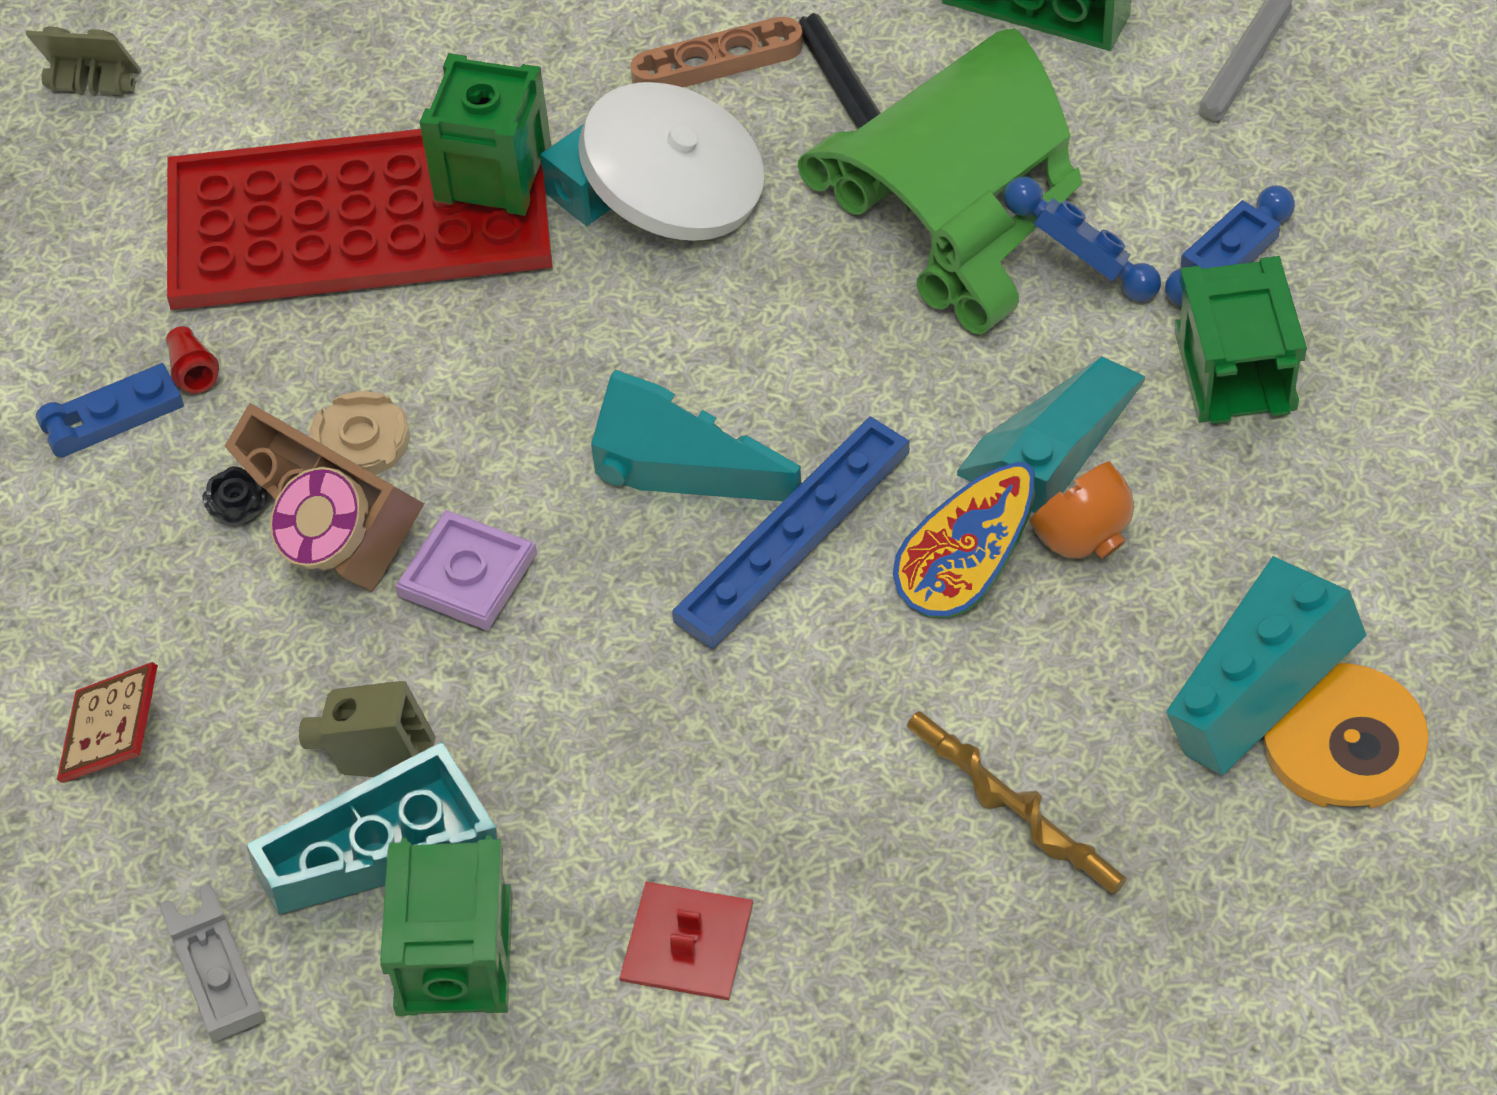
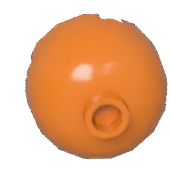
[1029,461,1135,560]

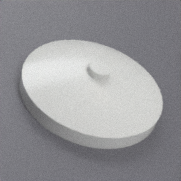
[578,82,764,241]

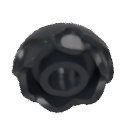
[202,466,267,525]

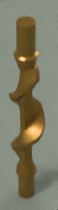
[907,711,1127,895]

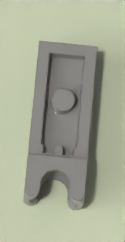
[160,885,266,1043]

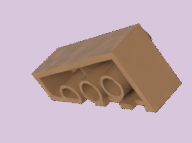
[224,403,425,592]

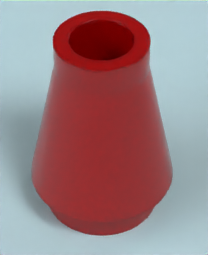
[166,326,219,394]

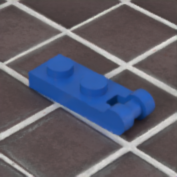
[36,362,184,457]

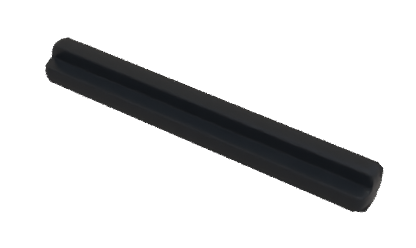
[798,13,881,129]

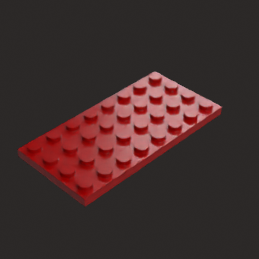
[167,129,553,310]

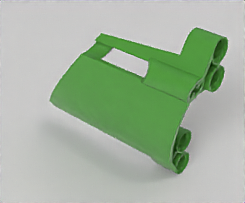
[797,28,1082,334]

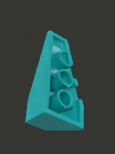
[957,356,1145,513]
[591,369,801,502]

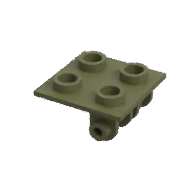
[26,26,142,96]

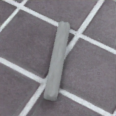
[1199,0,1292,122]

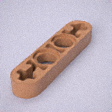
[630,17,803,88]

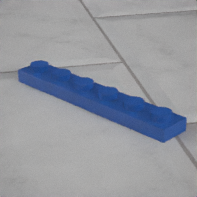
[672,416,910,649]

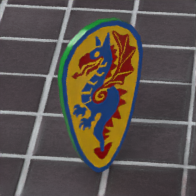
[893,462,1036,619]

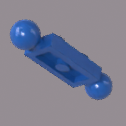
[1004,177,1161,302]
[1165,185,1295,307]

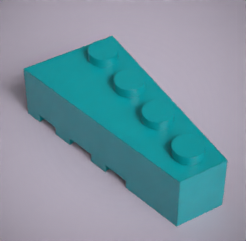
[1166,556,1367,776]
[246,741,497,915]

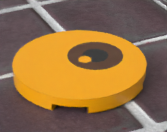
[1263,663,1428,809]

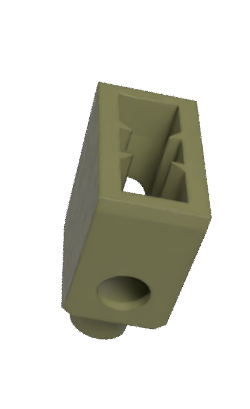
[299,681,436,777]

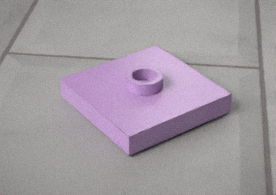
[395,510,537,631]

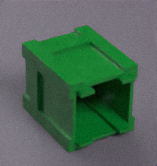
[419,53,552,216]
[1174,256,1307,424]
[380,836,513,1016]

